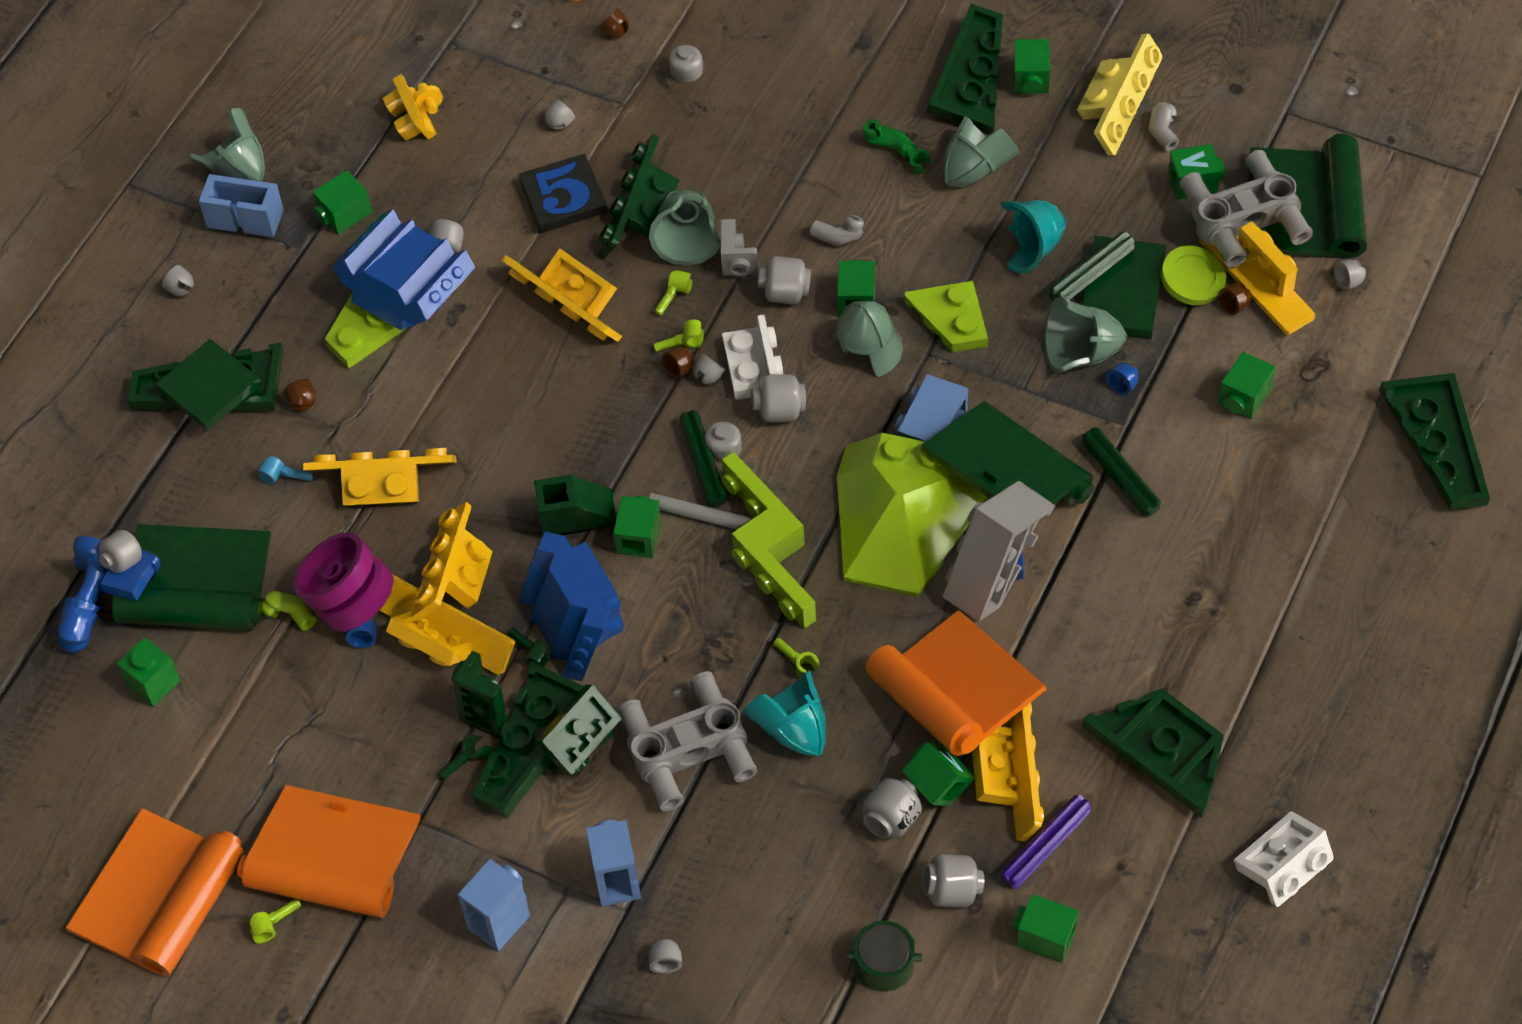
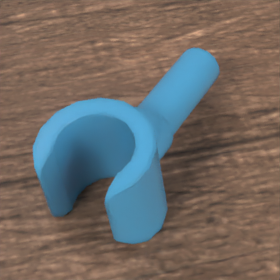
[258,456,313,485]

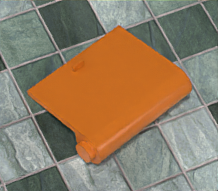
[865,610,1047,756]
[237,785,421,919]
[66,808,245,977]

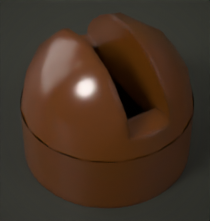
[599,8,629,39]
[1219,283,1251,315]
[662,347,694,379]
[284,379,316,411]

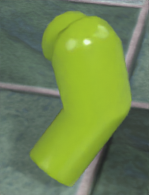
[262,591,317,631]

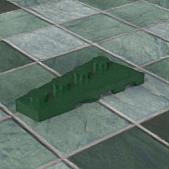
[927,3,1003,135]
[127,342,284,411]
[1379,373,1490,510]
[472,662,583,819]

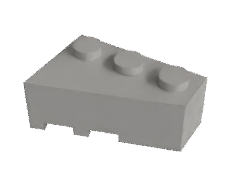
[943,481,1056,622]

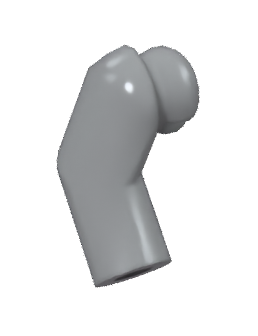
[1148,102,1179,152]
[810,215,864,246]

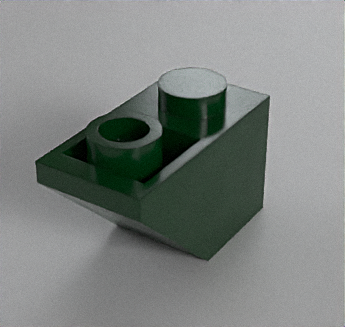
[534,475,617,535]

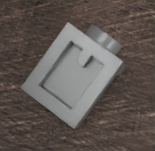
[721,219,758,277]

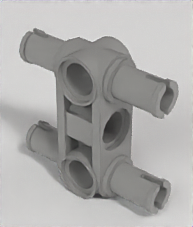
[1180,150,1313,268]
[617,671,758,811]

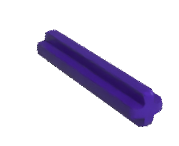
[1001,795,1091,889]

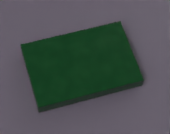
[1082,235,1166,339]

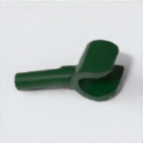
[508,628,550,667]
[439,735,492,779]

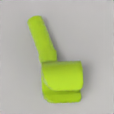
[654,270,693,316]
[653,320,704,352]
[774,638,819,679]
[250,899,301,944]

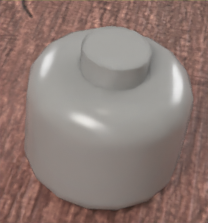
[669,45,703,82]
[428,219,464,253]
[705,422,742,462]
[98,530,142,573]

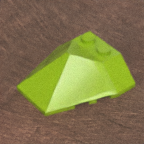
[837,433,987,597]

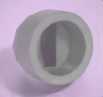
[545,99,575,130]
[1334,259,1366,290]
[162,265,194,297]
[693,353,726,385]
[649,938,682,974]

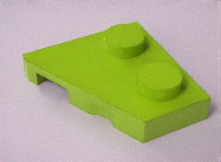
[905,281,988,353]
[325,292,406,369]

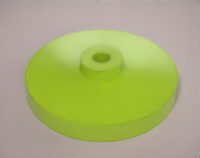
[1160,245,1226,305]

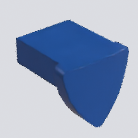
[100,550,161,601]

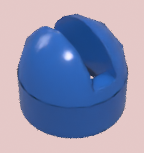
[1106,362,1139,395]
[345,618,377,648]

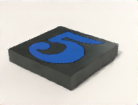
[519,153,608,233]

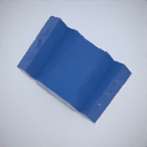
[332,209,475,330]
[518,532,624,681]

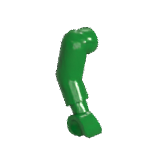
[863,119,932,175]

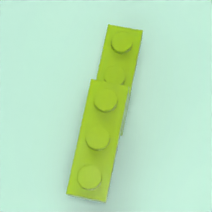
[721,451,816,629]

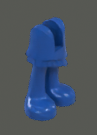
[58,536,108,654]

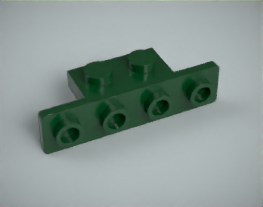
[598,134,680,258]

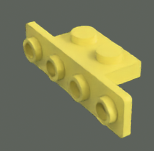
[1077,33,1162,156]

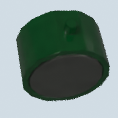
[847,920,922,992]

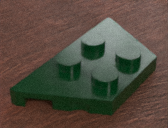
[1082,689,1224,818]

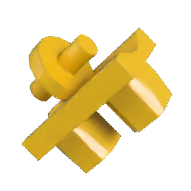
[382,74,443,141]

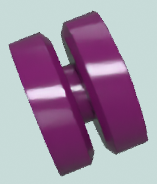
[293,533,394,632]

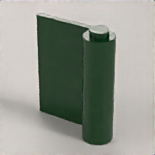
[1250,134,1367,259]
[921,401,1094,506]
[112,524,271,631]

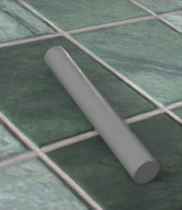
[649,493,753,530]

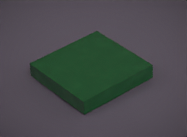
[156,339,261,431]

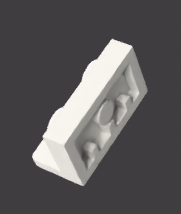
[722,315,784,400]
[1234,811,1334,907]

